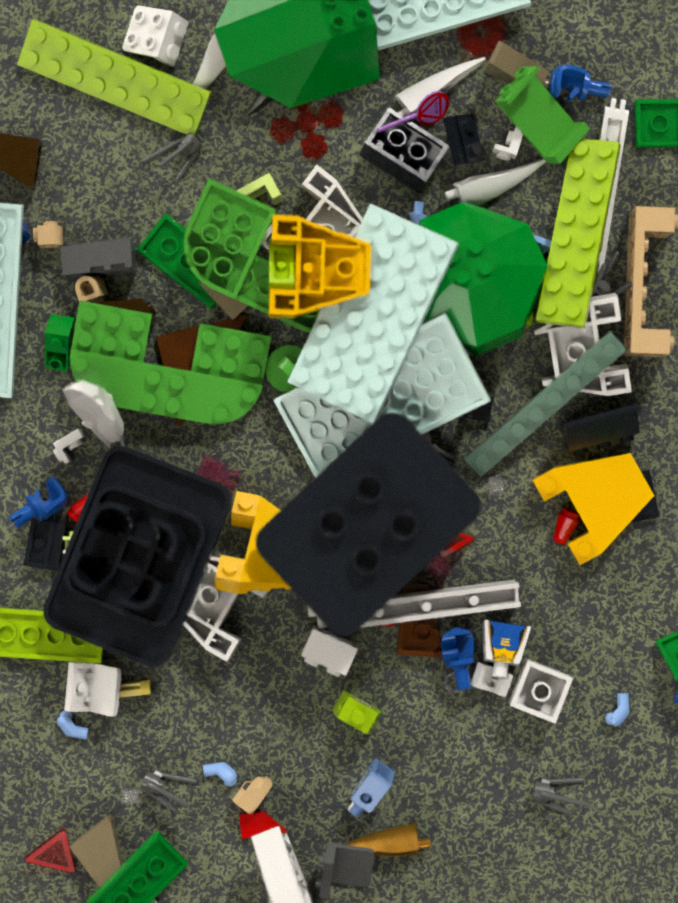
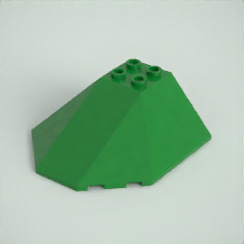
[214,0,380,109]

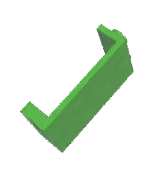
[495,66,590,164]

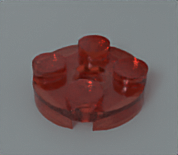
[457,16,505,56]

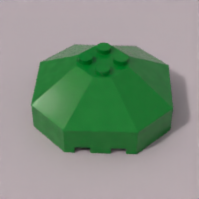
[418,201,548,355]

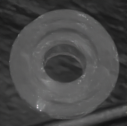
[488,474,505,499]

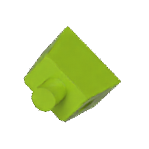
[332,690,383,734]

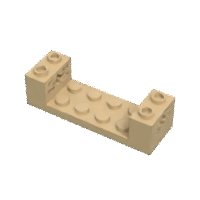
[623,206,678,357]

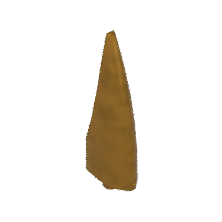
[323,823,431,857]

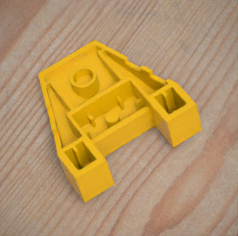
[269,215,371,319]
[533,453,654,565]
[215,491,291,594]

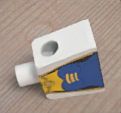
[482,620,531,678]

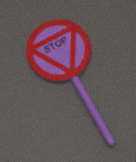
[377,91,449,132]

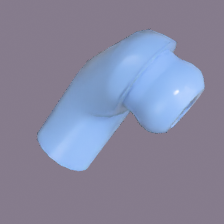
[605,693,630,727]
[57,711,89,740]
[203,762,237,786]

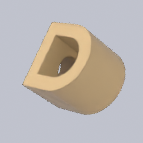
[33,221,63,248]
[75,275,108,303]

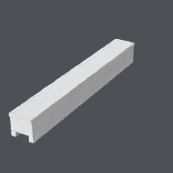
[362,580,521,627]

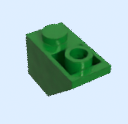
[45,314,75,372]

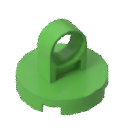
[265,345,302,393]

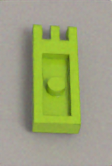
[269,236,294,290]

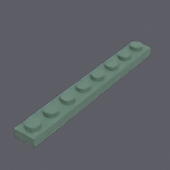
[465,331,627,477]

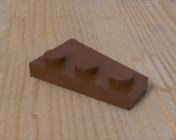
[396,582,443,658]

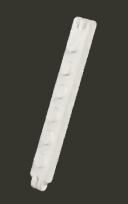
[597,98,629,273]

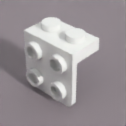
[123,6,189,67]
[64,662,121,717]

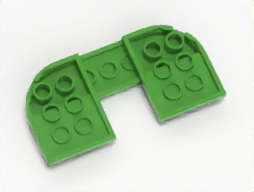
[184,178,321,333]
[70,300,271,424]

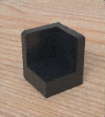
[466,396,494,421]

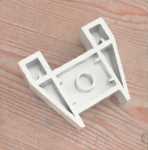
[260,165,363,265]
[534,293,632,396]
[184,556,269,662]
[251,826,314,903]

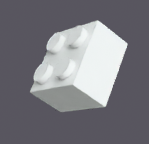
[301,625,358,677]
[508,658,573,724]

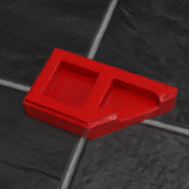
[239,811,286,839]

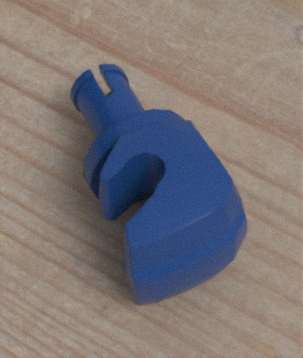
[549,64,611,102]
[9,476,68,529]
[441,627,475,690]

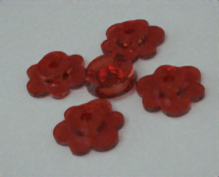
[270,101,344,159]

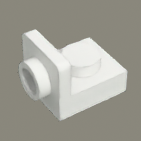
[493,127,523,161]
[53,429,85,464]

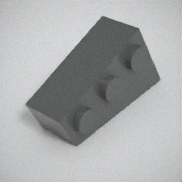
[60,237,137,278]

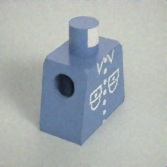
[347,758,395,817]

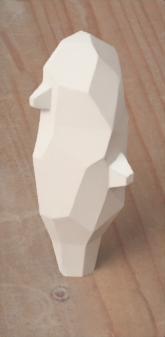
[63,381,125,448]

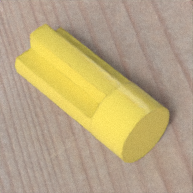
[119,680,152,698]

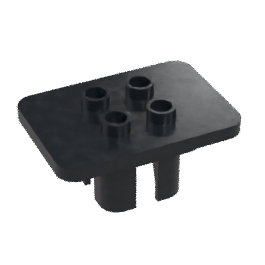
[255,413,481,636]
[43,446,232,667]

